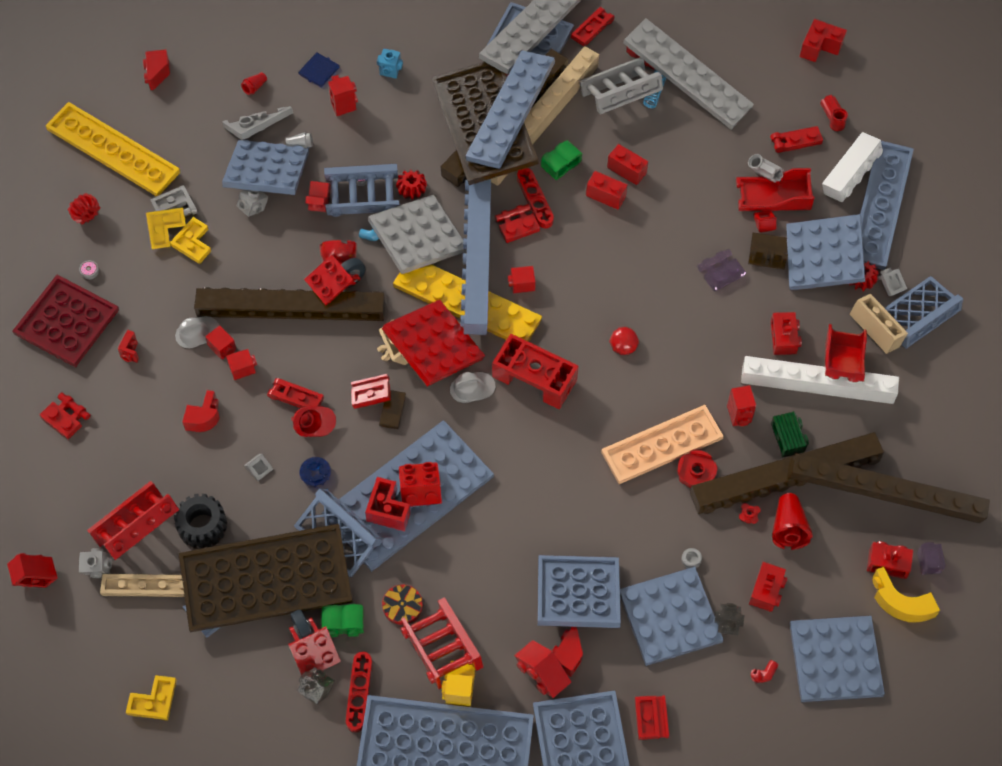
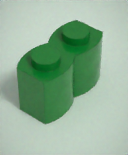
[541,140,582,180]
[322,604,364,638]

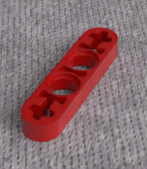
[517,168,554,229]
[346,652,372,733]

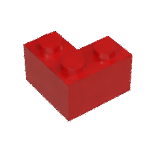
[799,19,847,63]
[365,477,411,531]
[514,640,572,698]

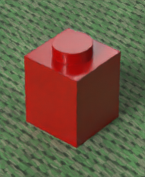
[508,266,536,293]
[205,325,236,360]
[226,349,257,380]

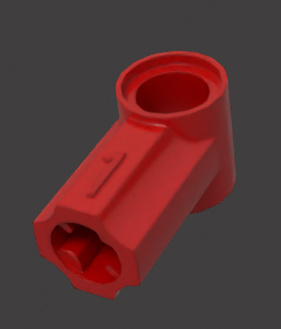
[820,95,848,132]

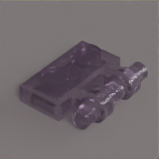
[697,249,746,292]

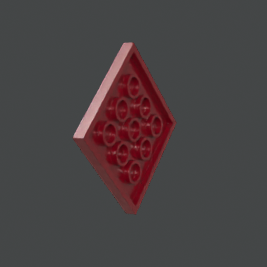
[12,274,119,368]

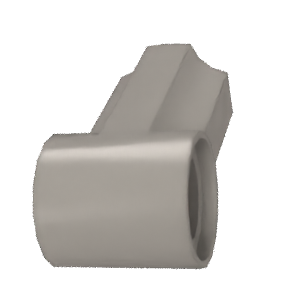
[748,154,784,183]

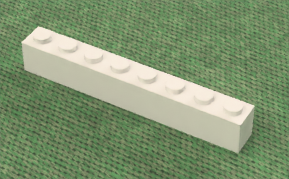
[741,356,899,404]

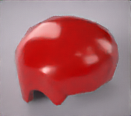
[609,327,639,355]

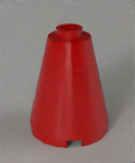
[772,493,812,550]

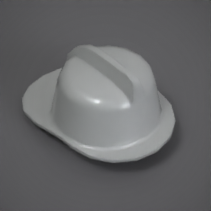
[175,316,219,349]
[450,372,496,403]

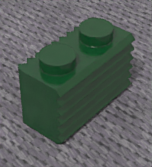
[771,411,809,457]

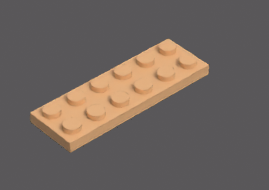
[601,405,723,484]

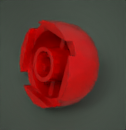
[320,240,357,263]

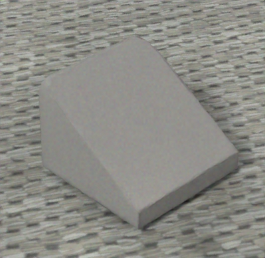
[244,454,273,481]

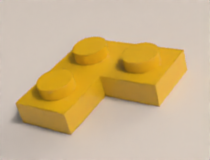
[146,208,186,250]
[170,217,211,264]
[126,675,177,720]

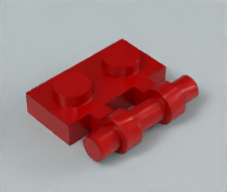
[494,204,540,243]
[39,392,91,440]

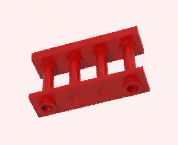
[87,481,179,560]
[400,597,484,690]

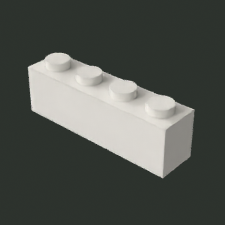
[822,132,883,202]

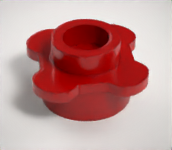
[739,503,761,524]

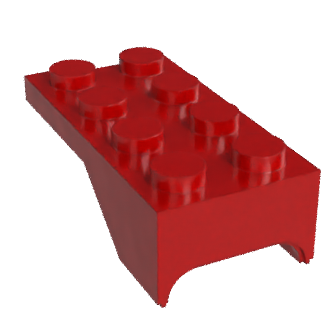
[736,168,814,211]
[825,324,867,382]

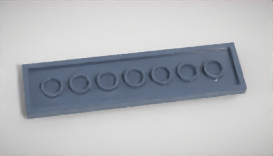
[466,50,555,169]
[860,141,914,270]

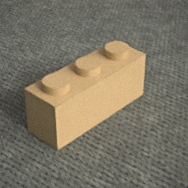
[850,294,908,354]

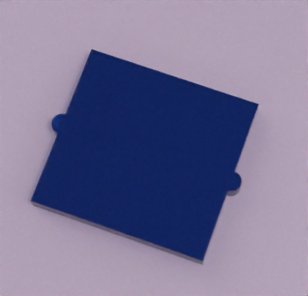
[298,52,340,88]

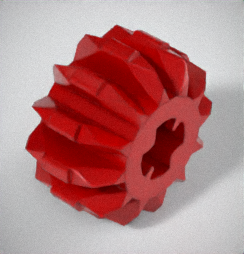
[396,169,427,200]
[67,193,101,224]
[849,261,878,291]

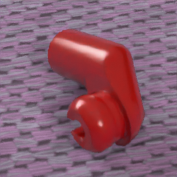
[750,660,779,683]

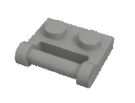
[150,185,198,217]

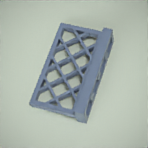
[885,276,963,349]
[294,488,383,577]

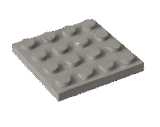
[368,195,467,274]

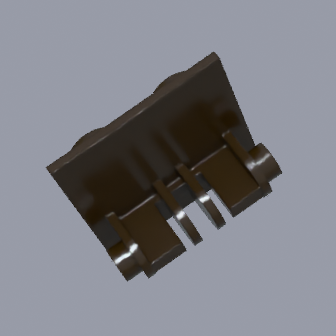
[748,232,788,270]

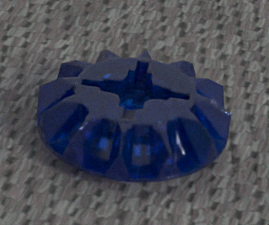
[299,457,331,487]

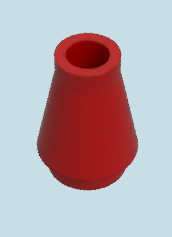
[241,72,267,95]

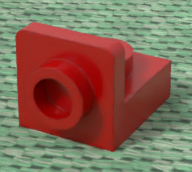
[117,330,139,363]

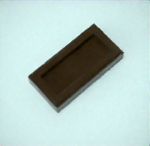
[379,390,406,429]

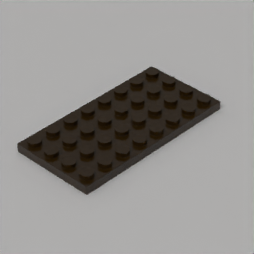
[432,62,539,185]
[179,524,353,633]

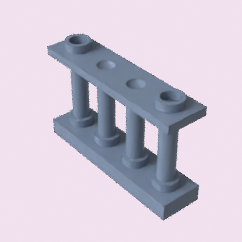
[324,164,399,217]

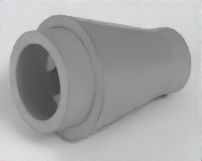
[286,132,313,148]

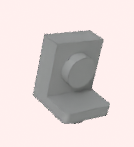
[877,267,907,297]

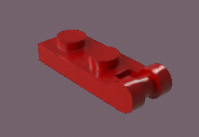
[571,7,615,47]
[770,126,823,153]
[267,378,324,408]

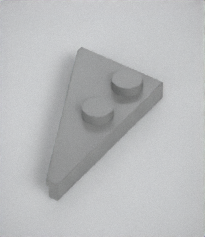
[222,106,293,140]

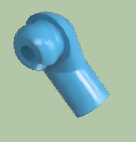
[359,229,379,241]

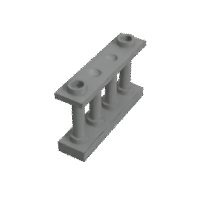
[580,57,663,114]

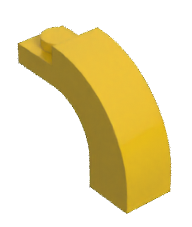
[872,567,940,622]

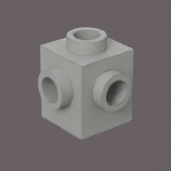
[236,190,268,217]
[79,548,112,578]

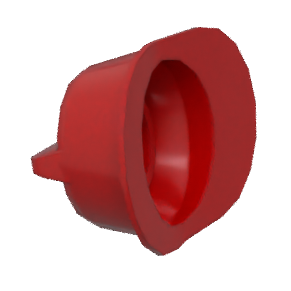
[291,406,336,437]

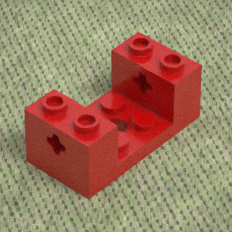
[492,333,579,410]

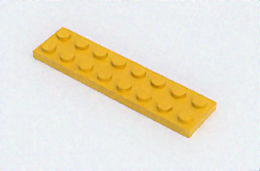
[46,102,180,197]
[393,264,542,342]

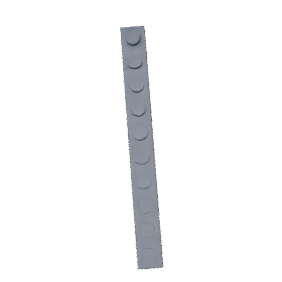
[460,179,491,335]

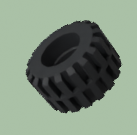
[174,493,227,549]

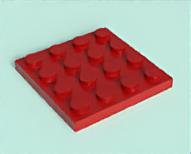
[382,299,485,387]

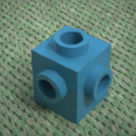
[377,48,403,78]

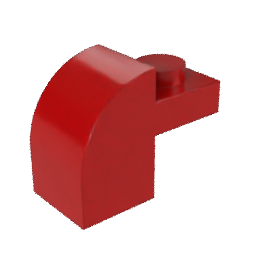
[305,181,331,212]
[182,390,220,432]

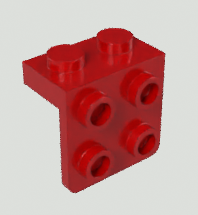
[399,462,442,507]

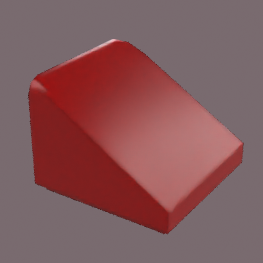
[753,210,777,233]

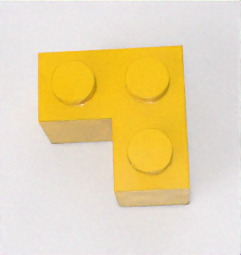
[442,661,475,707]

